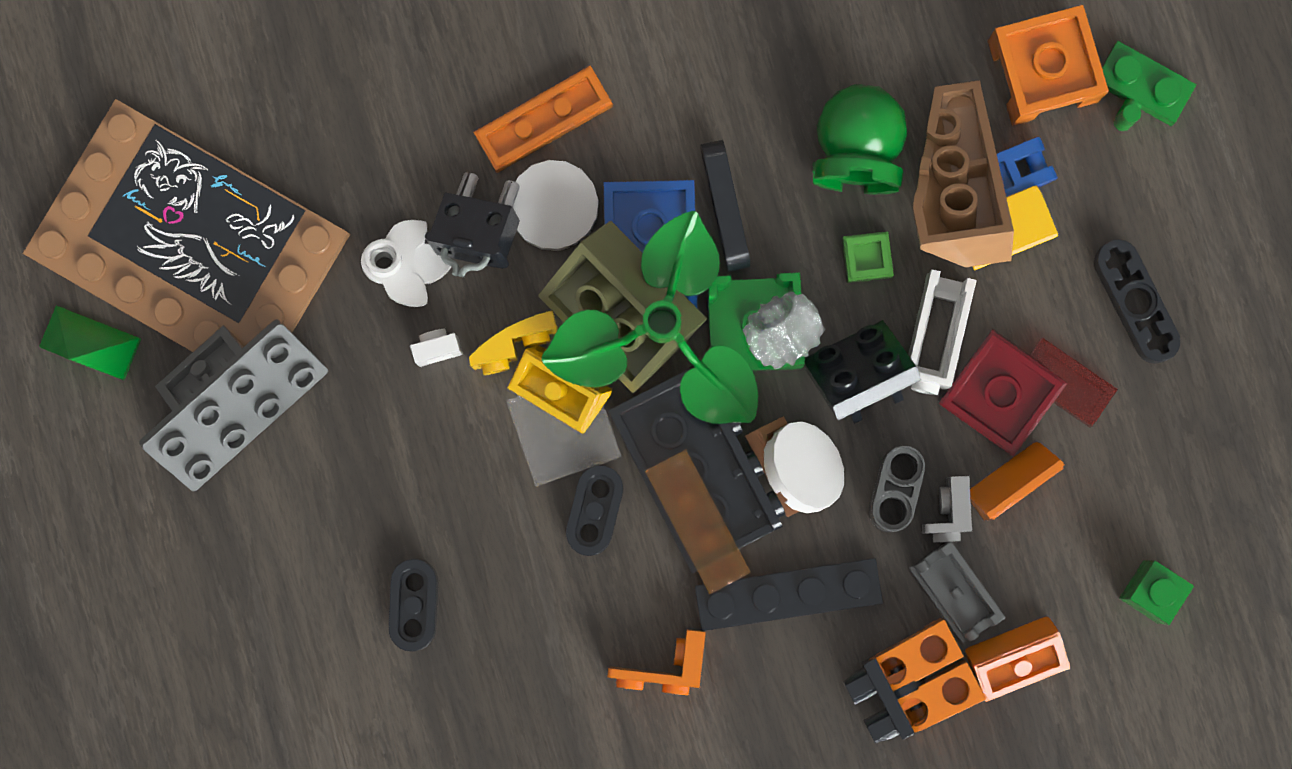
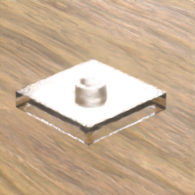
[506,396,622,487]

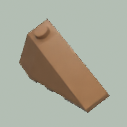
[913,80,1014,267]

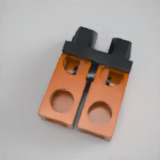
[843,618,987,743]

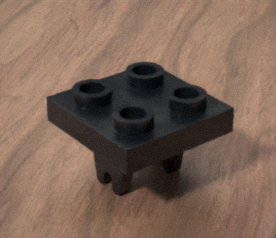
[804,320,922,424]

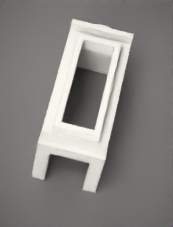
[908,270,977,395]

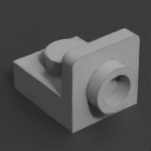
[922,476,972,542]

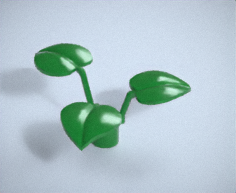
[542,211,758,424]

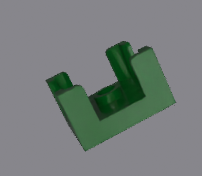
[707,273,805,371]

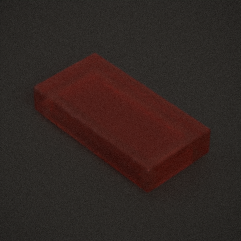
[1029,338,1118,428]

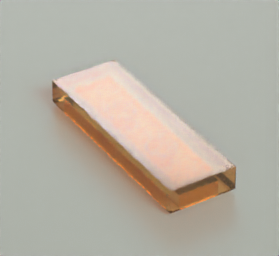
[645,450,751,594]

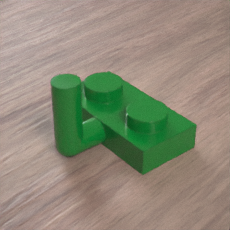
[1102,41,1197,131]

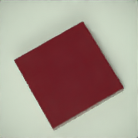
[939,328,1068,456]

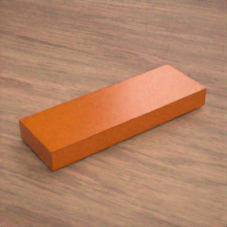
[474,65,613,173]

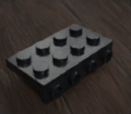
[608,365,786,573]

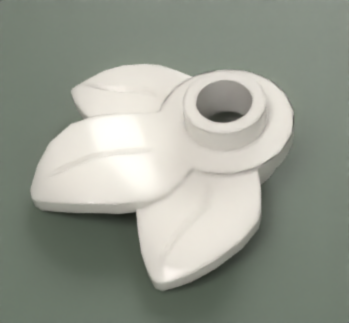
[361,220,451,307]

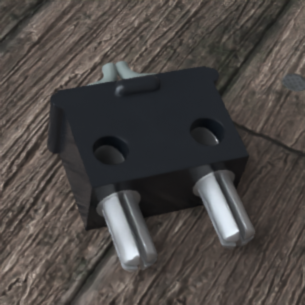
[425,172,520,277]

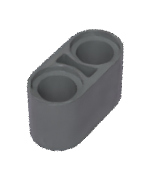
[869,446,925,532]

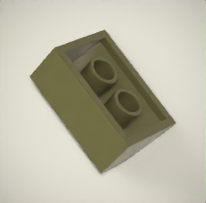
[538,221,707,393]

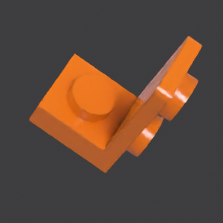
[607,629,706,695]

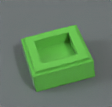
[842,231,894,283]

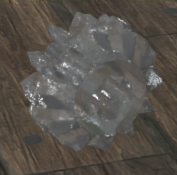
[743,291,825,370]

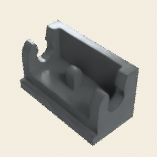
[908,542,1006,643]

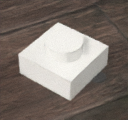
[410,329,463,367]

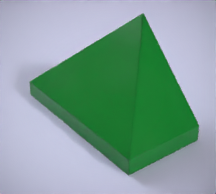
[39,305,141,380]

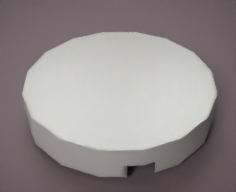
[513,160,599,251]
[764,421,844,513]

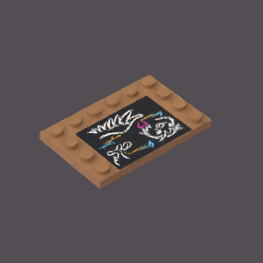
[23,99,350,352]

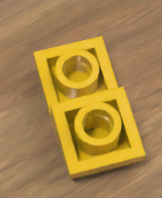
[469,311,558,375]

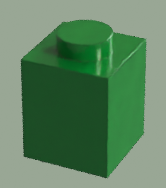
[1119,560,1194,625]

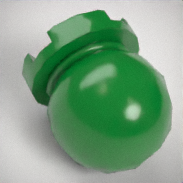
[812,84,907,195]

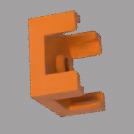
[988,5,1109,126]

